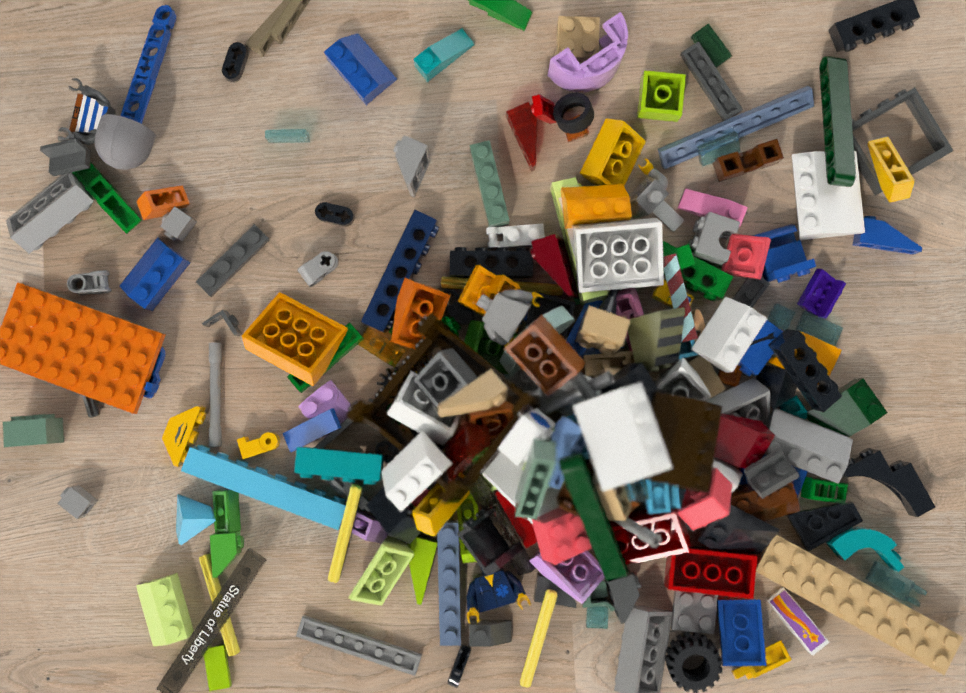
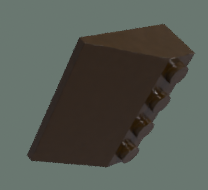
[643,391,722,493]

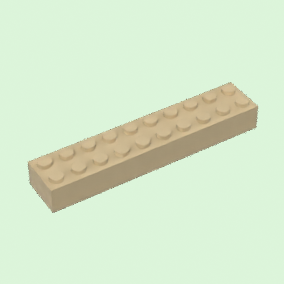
[755,535,964,676]

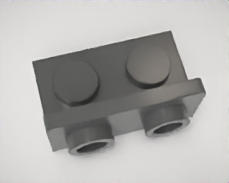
[744,449,799,499]

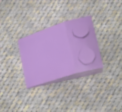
[529,549,605,604]

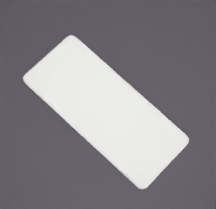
[653,200,684,231]

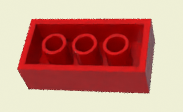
[609,509,690,565]
[664,546,757,599]

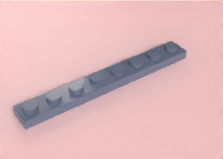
[658,86,814,169]

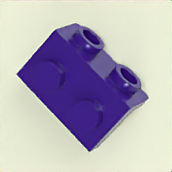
[797,268,846,319]

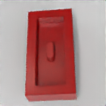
[531,94,557,124]

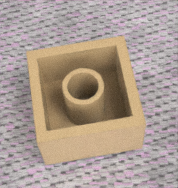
[556,16,600,64]
[575,306,630,355]

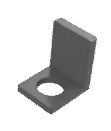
[202,310,242,337]

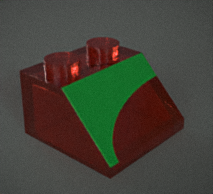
[445,422,491,482]

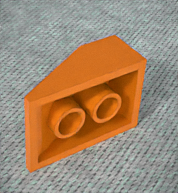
[391,278,451,350]

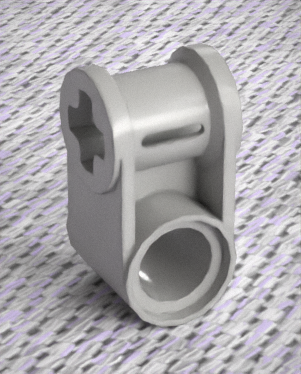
[297,251,338,287]
[67,270,111,295]

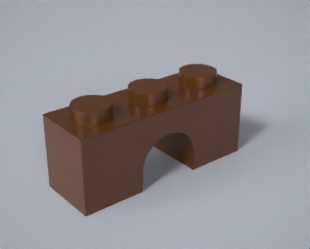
[712,139,784,182]

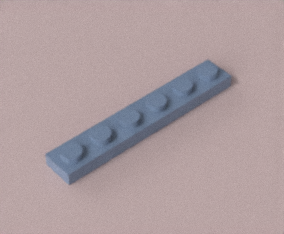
[437,520,461,646]

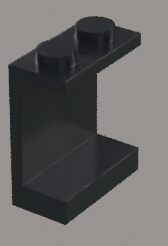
[457,506,524,576]

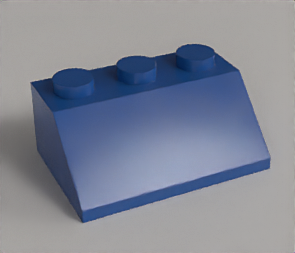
[324,33,397,105]
[119,237,190,311]

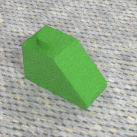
[210,531,244,578]

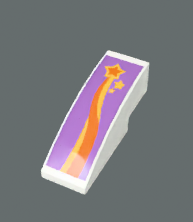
[766,587,829,656]

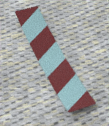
[663,254,698,342]

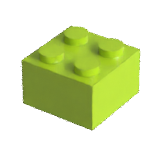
[637,70,686,122]

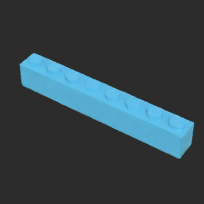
[181,444,346,530]

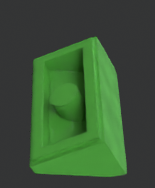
[212,489,241,533]

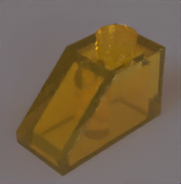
[358,327,406,368]

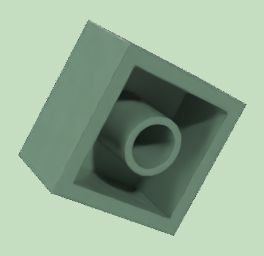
[3,414,64,447]

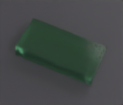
[691,23,732,68]

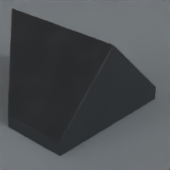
[755,365,797,410]

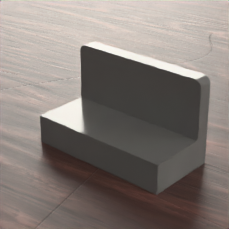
[40,138,91,176]

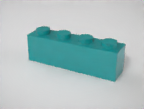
[294,447,384,485]

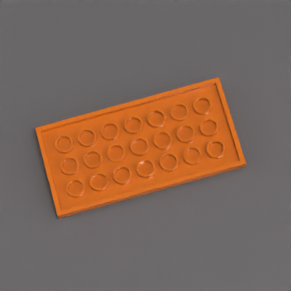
[0,282,166,414]

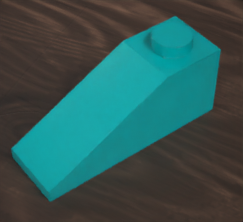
[413,28,475,83]

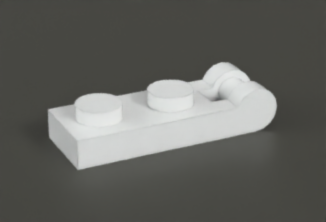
[486,223,545,249]

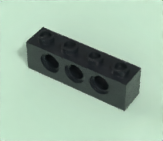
[828,0,920,52]
[450,247,533,279]
[768,329,842,412]

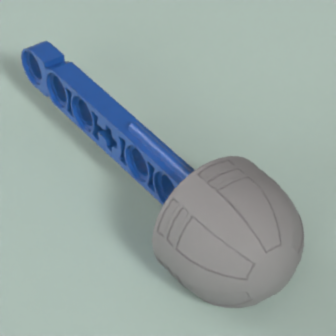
[95,5,177,170]

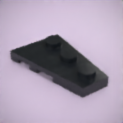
[787,502,863,552]

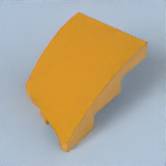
[457,265,520,332]
[769,330,842,386]

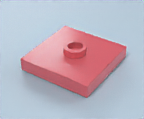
[721,234,771,280]

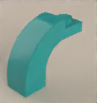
[825,527,905,572]

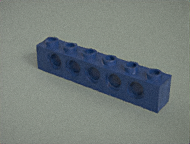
[361,210,440,333]

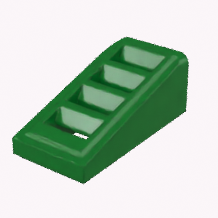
[801,477,848,503]

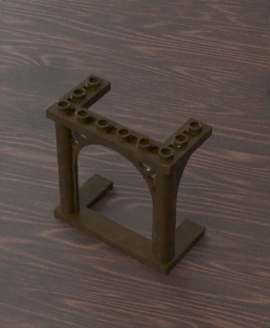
[346,313,541,504]

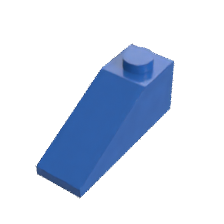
[853,216,922,255]

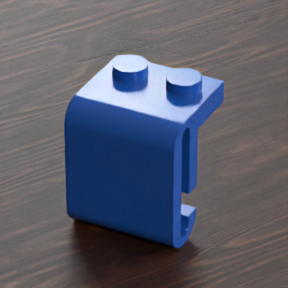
[753,224,816,283]

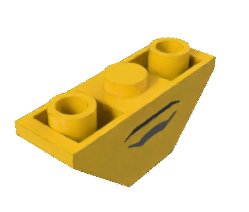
[162,406,206,467]

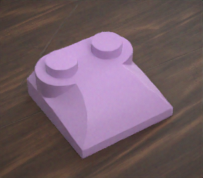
[298,380,351,438]

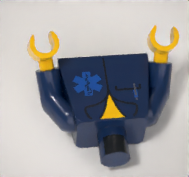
[466,567,531,624]

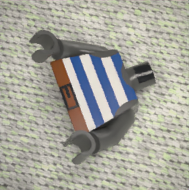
[58,78,116,145]

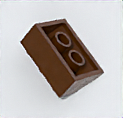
[730,482,800,522]

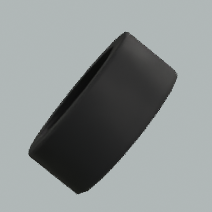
[553,92,594,134]

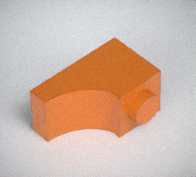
[136,185,190,220]

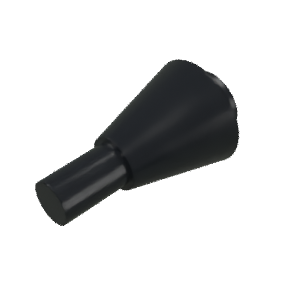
[598,289,619,315]

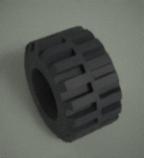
[665,632,723,693]

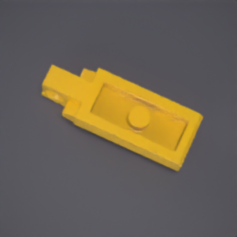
[731,640,792,680]

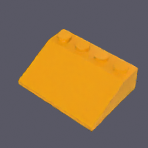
[242,292,348,386]

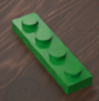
[287,322,364,393]

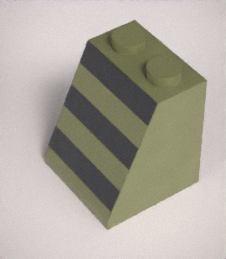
[628,307,685,372]

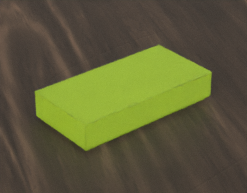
[203,644,232,691]

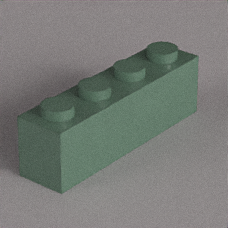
[470,140,510,227]
[515,439,556,519]

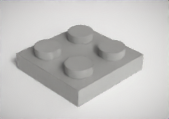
[671,590,718,634]

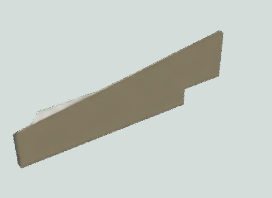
[245,0,310,57]

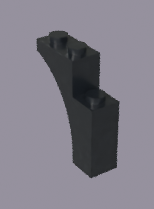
[842,448,936,517]

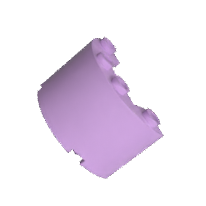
[548,12,628,93]

